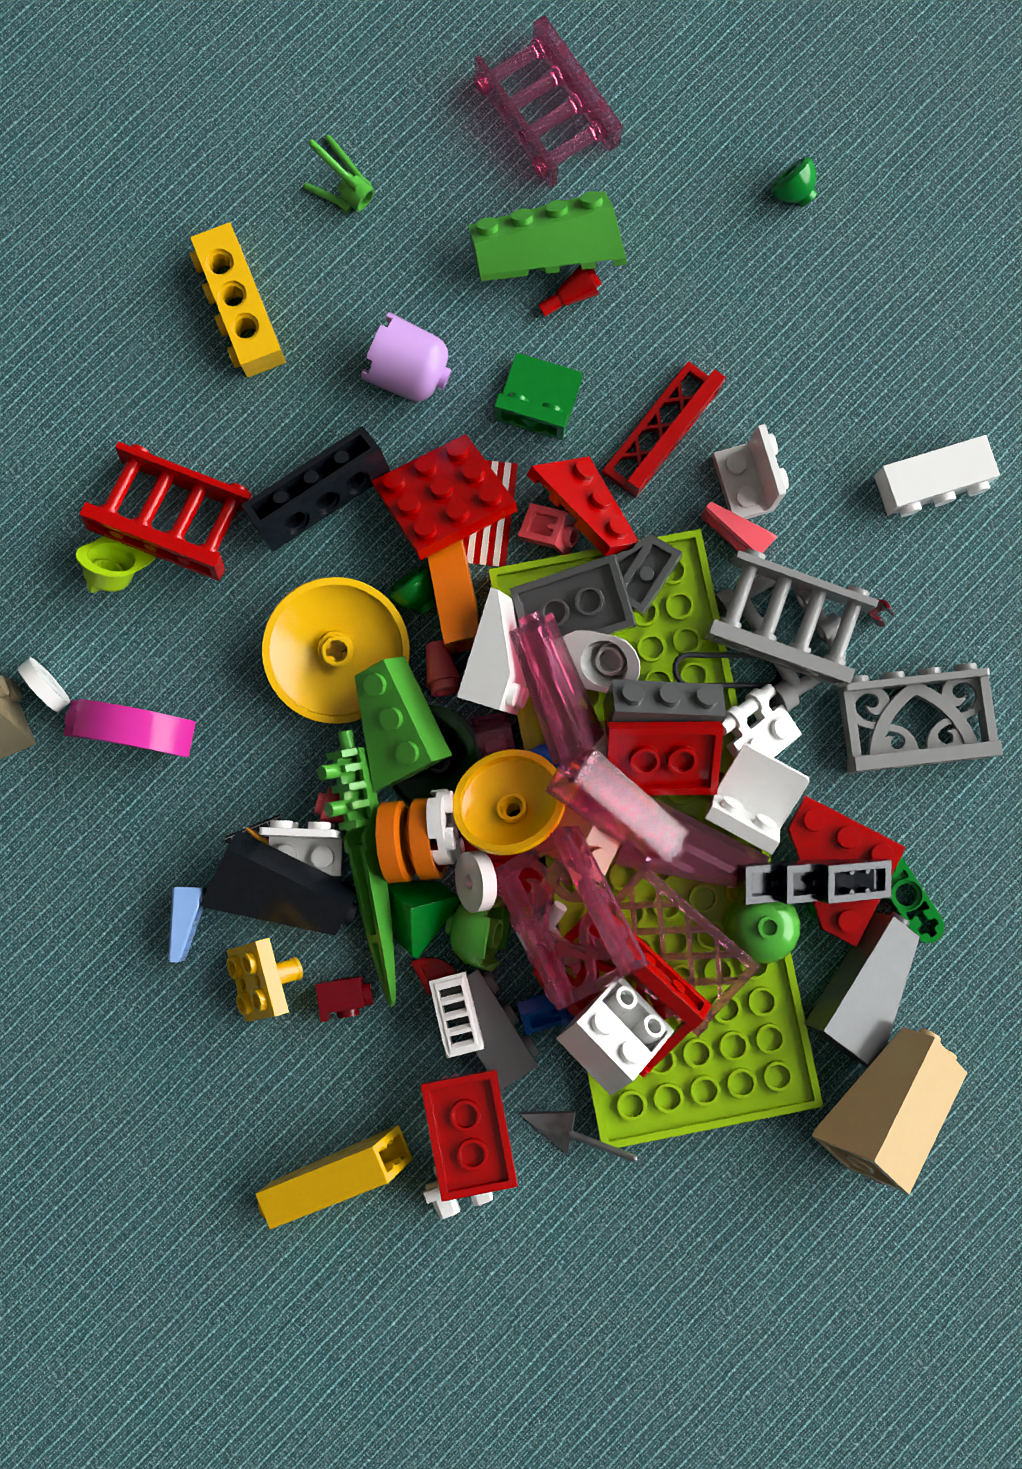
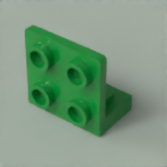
[494,353,583,441]

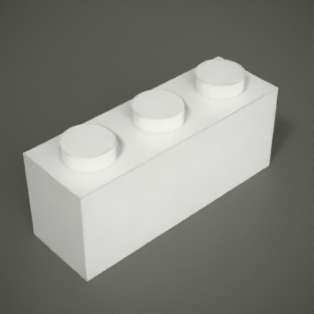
[874,435,1000,517]

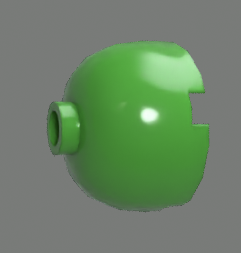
[445,896,512,971]
[724,897,800,964]

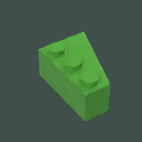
[355,656,452,792]

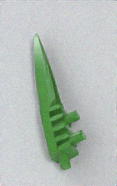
[317,730,396,1007]

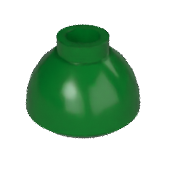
[770,157,818,208]
[388,566,436,614]

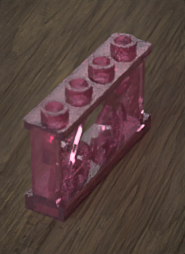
[494,826,649,1010]

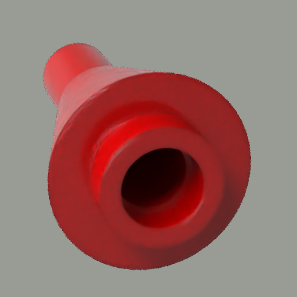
[538,264,602,317]

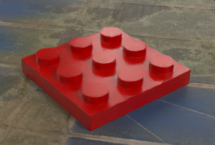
[371,434,517,560]

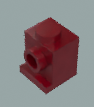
[315,975,374,1022]

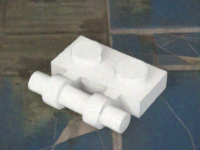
[722,684,802,758]

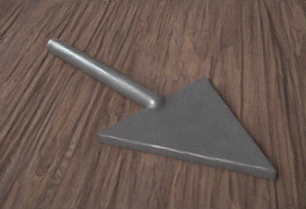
[520,1110,638,1162]

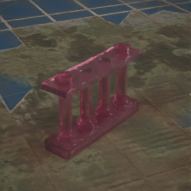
[473,15,623,188]

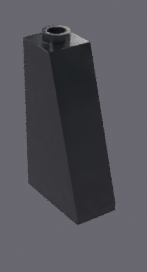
[200,830,359,936]

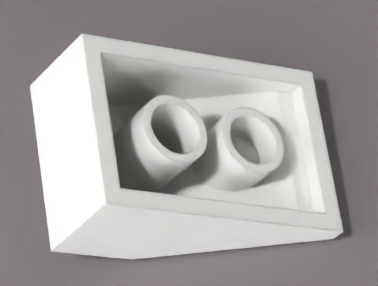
[457,588,529,715]

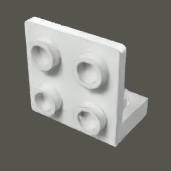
[712,424,789,519]
[705,743,809,855]
[259,820,344,876]

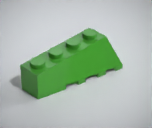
[467,191,627,281]

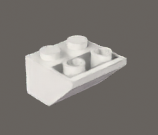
[556,975,674,1096]

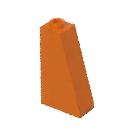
[428,539,481,655]

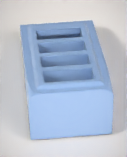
[168,887,208,962]

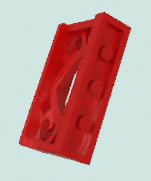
[532,900,711,1077]

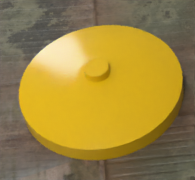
[262,576,410,724]

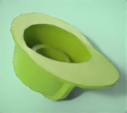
[75,536,156,593]

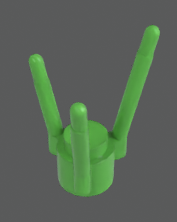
[303,134,375,213]

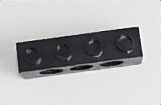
[241,426,391,552]

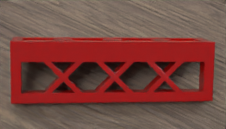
[602,361,726,498]

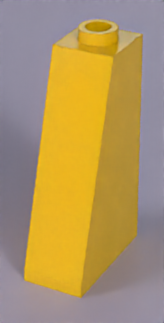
[255,1125,413,1229]

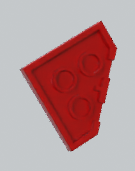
[787,796,906,947]

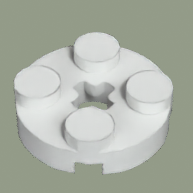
[426,789,465,865]

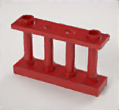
[79,441,253,581]

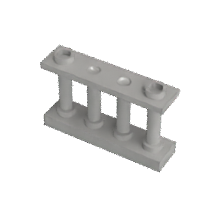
[704,549,879,688]

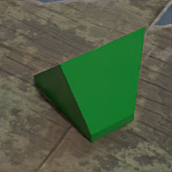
[387,880,461,959]

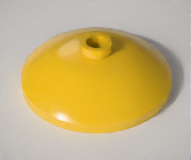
[453,749,566,855]

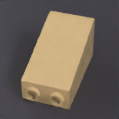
[812,1027,967,1194]

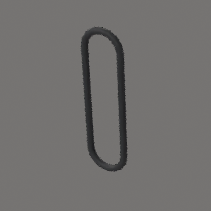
[672,652,781,688]

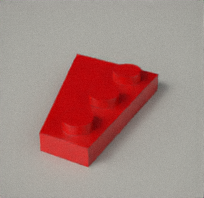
[526,456,639,556]

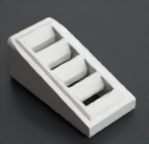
[429,971,484,1058]

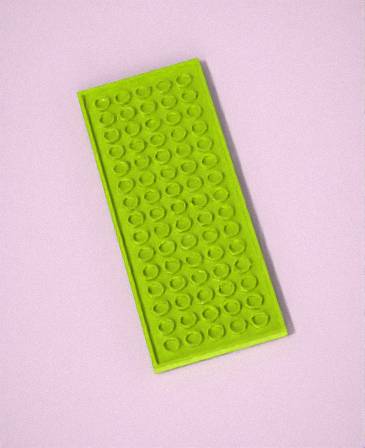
[489,529,824,1148]

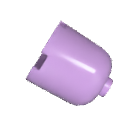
[361,312,452,402]

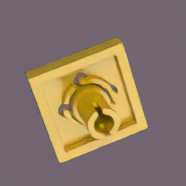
[226,938,303,1022]

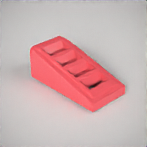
[701,501,777,553]

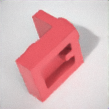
[518,503,579,555]

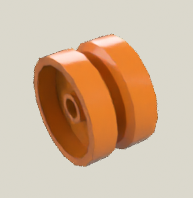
[375,797,447,883]

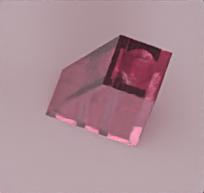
[509,610,605,765]
[545,748,689,867]
[612,795,770,889]

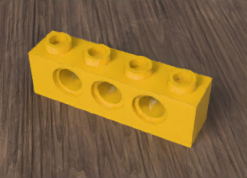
[189,222,287,378]

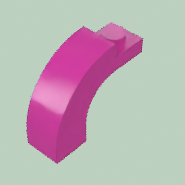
[64,699,196,757]

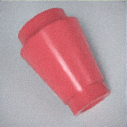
[425,640,462,697]

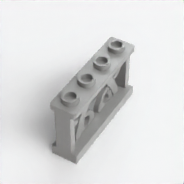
[837,663,1003,774]

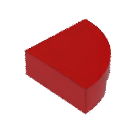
[410,957,459,995]

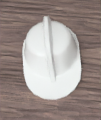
[553,630,640,693]

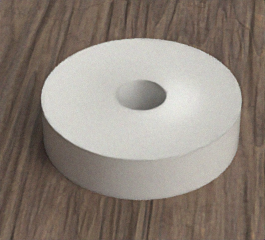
[18,657,70,712]
[455,850,497,913]

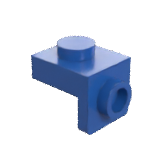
[517,992,575,1035]

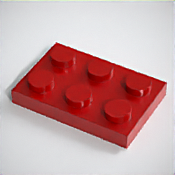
[604,721,724,796]
[421,1069,518,1202]

